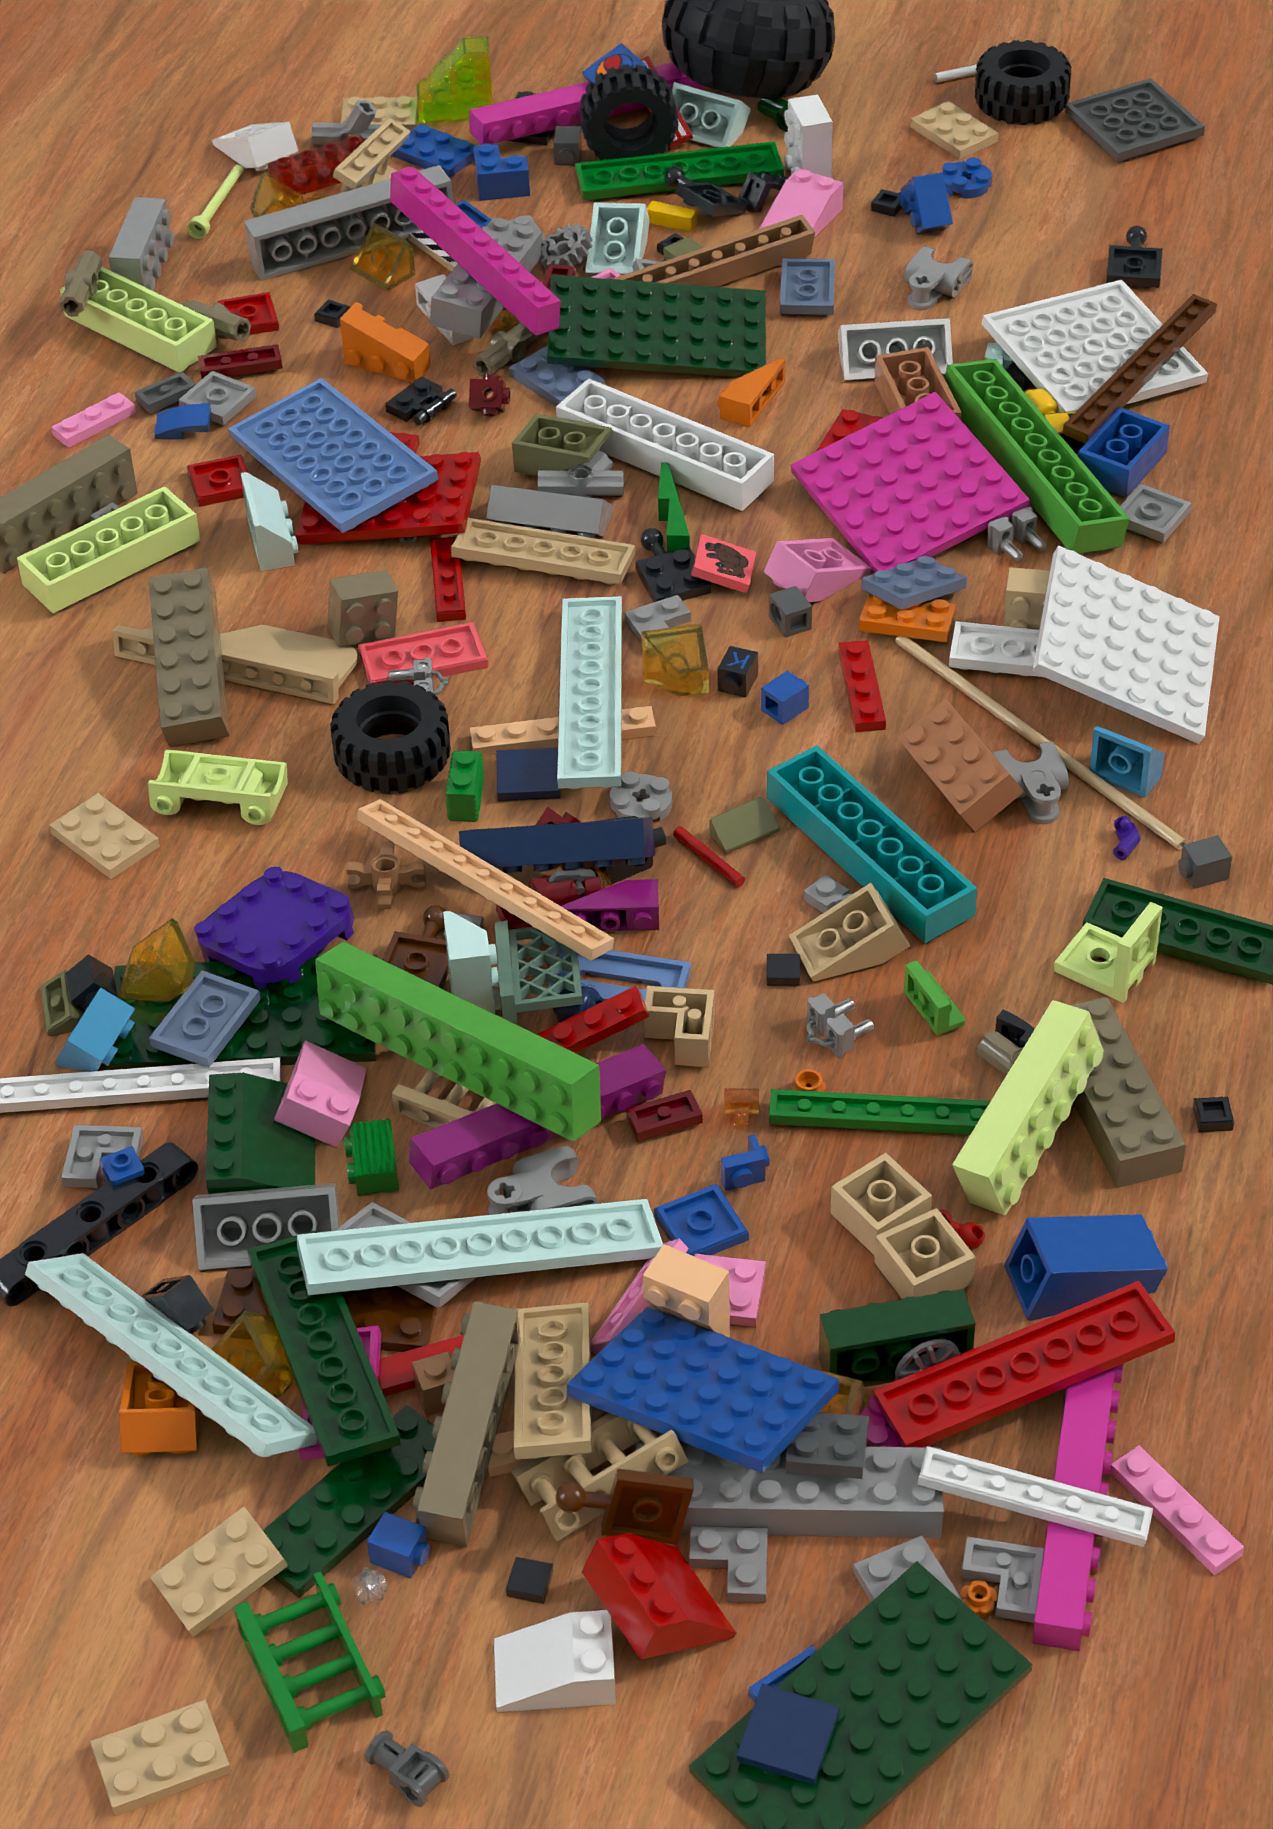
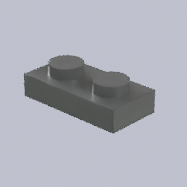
[135,372,196,414]

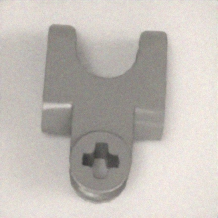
[904,246,973,310]
[992,741,1069,824]
[487,1146,599,1215]

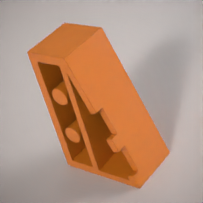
[340,302,431,383]

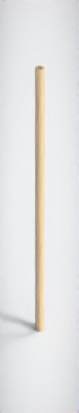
[895,636,1187,850]

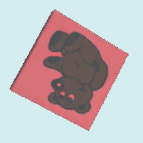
[691,534,756,593]

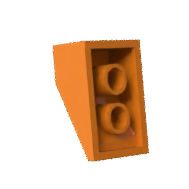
[119,1362,200,1456]

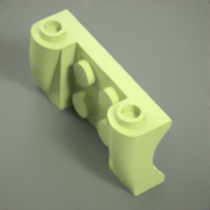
[148,750,288,825]

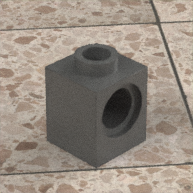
[769,586,812,638]

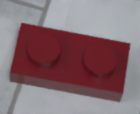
[626,1090,703,1142]

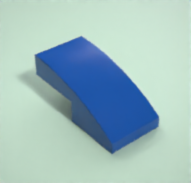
[155,403,211,439]

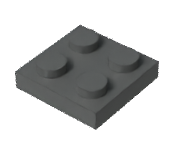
[786,1413,869,1479]

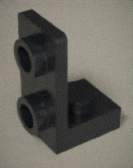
[738,170,788,212]

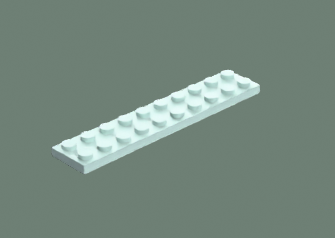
[557,596,622,789]
[297,1199,663,1295]
[25,1253,317,1457]

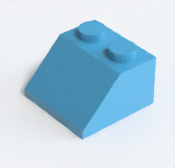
[1090,726,1165,798]
[54,987,136,1072]

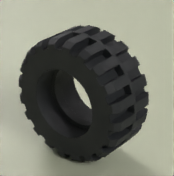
[975,40,1071,125]
[579,64,679,160]
[330,681,451,794]

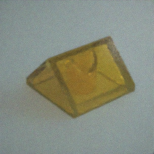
[350,222,415,291]

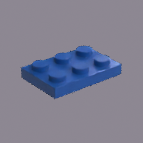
[391,124,477,179]

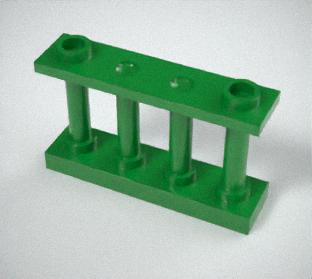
[233,1571,386,1753]

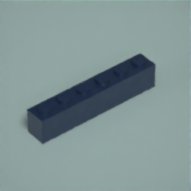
[459,817,655,873]

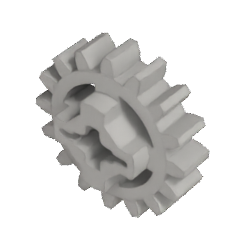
[539,223,593,271]

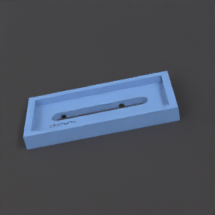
[547,950,691,1002]

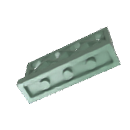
[495,920,583,1023]

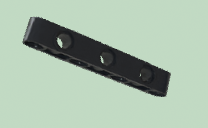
[0,1142,198,1306]

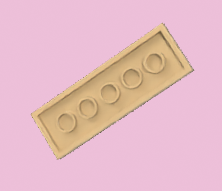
[451,518,635,585]
[514,1302,592,1460]

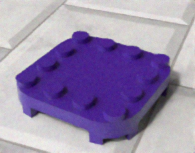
[194,867,355,989]

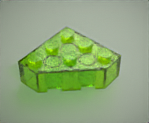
[417,36,493,123]

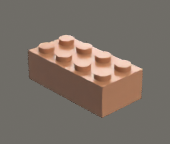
[874,347,961,420]
[898,698,1024,832]

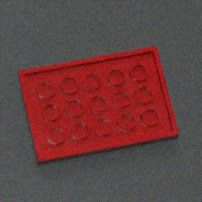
[295,452,481,544]

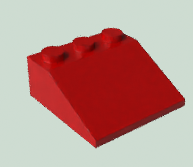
[581,1533,737,1660]

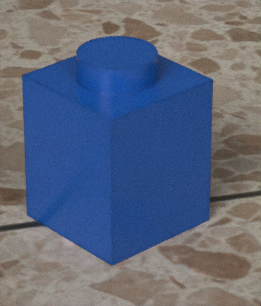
[761,671,809,725]
[367,1512,431,1579]

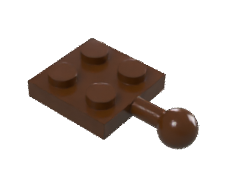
[382,905,449,989]
[556,1469,694,1545]

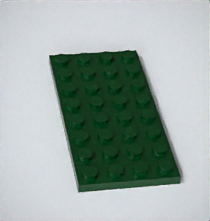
[547,275,766,378]
[105,955,378,1070]
[689,1561,1032,1829]

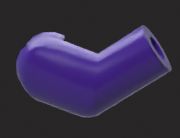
[1113,816,1140,860]

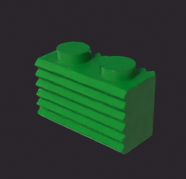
[445,751,485,822]
[344,1118,399,1195]

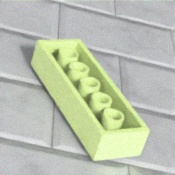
[60,267,217,372]
[17,486,200,613]
[952,1000,1104,1216]

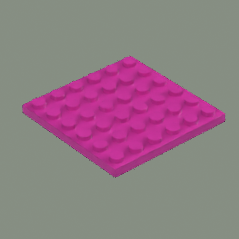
[791,392,1030,573]

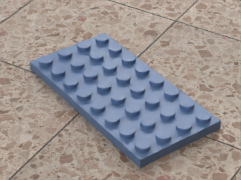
[228,378,439,533]

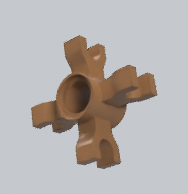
[347,841,426,909]

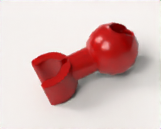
[939,1209,985,1250]

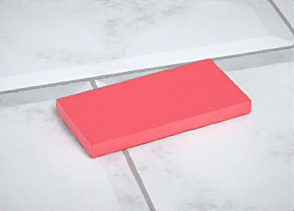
[358,622,488,685]

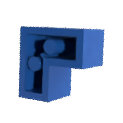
[473,144,530,201]
[898,172,953,234]

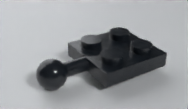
[664,166,747,218]
[1106,226,1162,288]
[635,528,712,602]

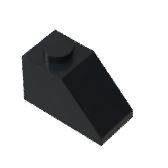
[141,1275,214,1334]

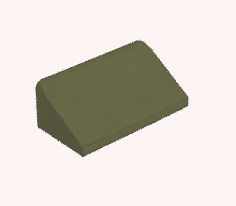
[709,797,780,854]
[40,970,85,1036]

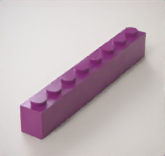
[409,1044,666,1190]

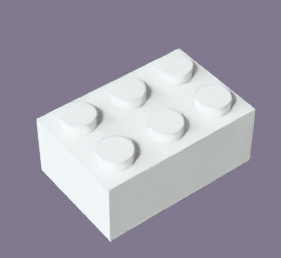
[784,94,833,177]

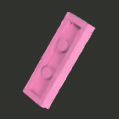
[51,392,136,448]

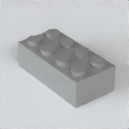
[109,197,174,291]

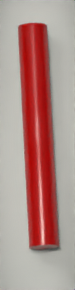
[673,826,745,887]

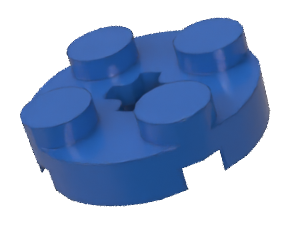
[942,157,992,198]

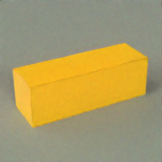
[647,201,697,232]

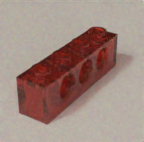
[268,135,365,201]

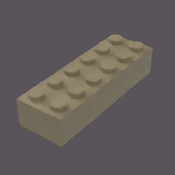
[0,434,138,574]
[149,567,229,747]
[1043,997,1186,1188]
[413,1301,521,1547]

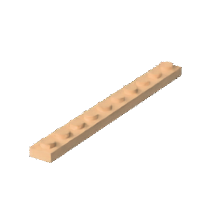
[357,799,614,961]

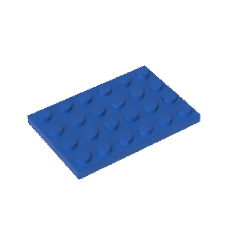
[567,1307,839,1473]

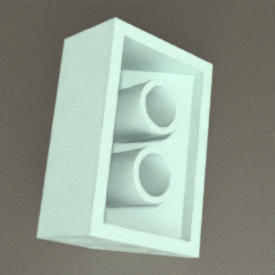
[672,82,751,148]
[241,472,298,571]
[443,911,501,1014]

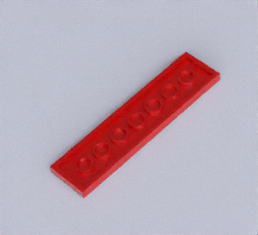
[873,1281,1175,1448]

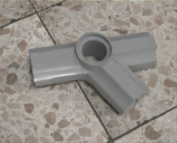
[311,100,381,152]
[538,451,624,498]

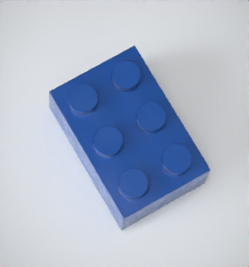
[1078,407,1170,498]

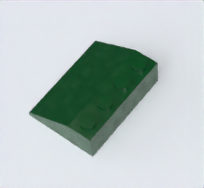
[206,1072,316,1194]

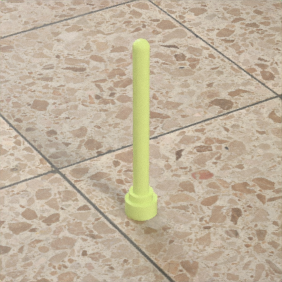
[187,165,243,239]

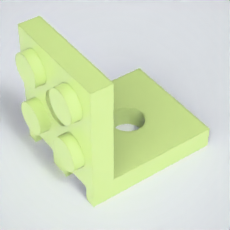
[1054,902,1163,1003]

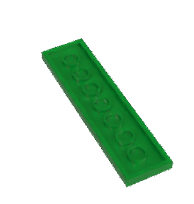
[575,141,784,200]

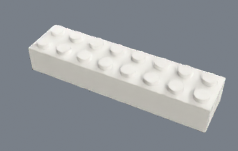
[556,378,774,511]

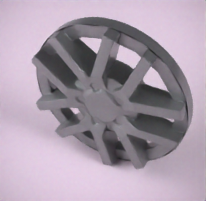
[895,1339,961,1381]

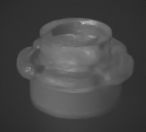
[353,1568,387,1605]

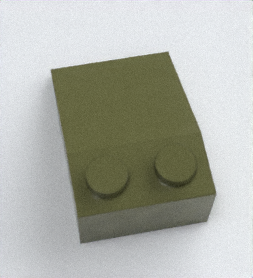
[511,414,613,476]

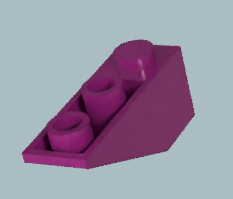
[561,879,659,931]

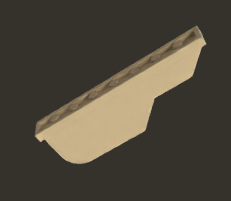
[113,625,357,704]

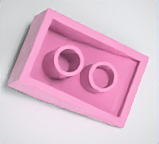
[759,168,843,238]
[764,538,872,602]
[274,1041,367,1148]

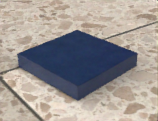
[496,748,560,801]
[736,1684,840,1785]

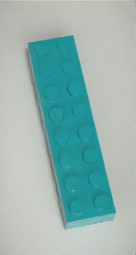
[767,745,977,944]

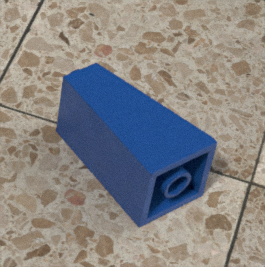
[1004,1214,1168,1320]

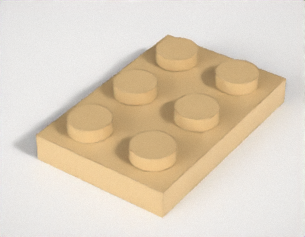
[341,96,418,131]
[910,101,998,159]
[49,793,160,879]
[150,1506,288,1637]
[90,1699,231,1816]

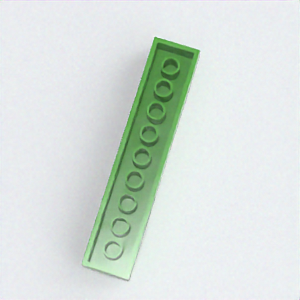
[944,359,1130,554]
[315,941,601,1142]

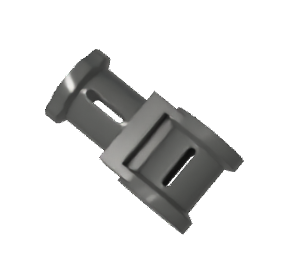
[365,1730,450,1807]

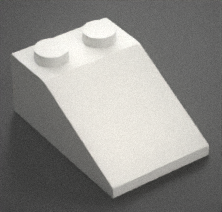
[212,122,298,171]
[494,1610,616,1712]

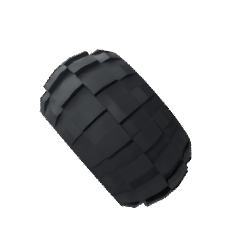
[662,0,835,99]

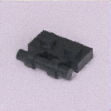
[385,376,457,425]

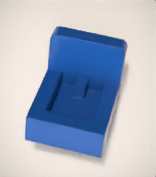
[721,1135,770,1191]
[100,1146,145,1186]

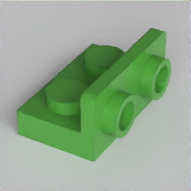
[904,960,965,1036]

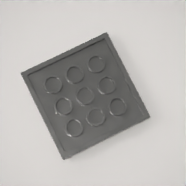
[1065,78,1205,162]

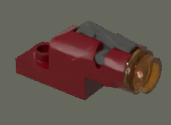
[496,867,612,930]

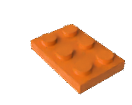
[858,593,957,643]

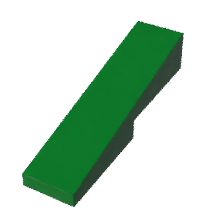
[658,463,690,553]

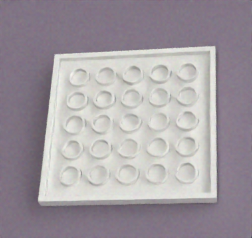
[982,280,1208,412]
[1032,546,1219,744]

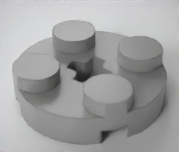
[609,771,672,821]

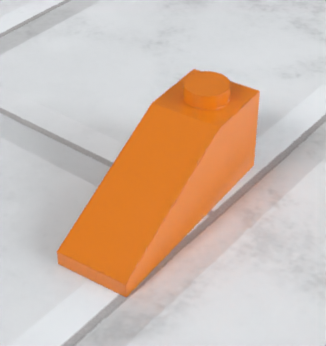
[717,358,785,427]

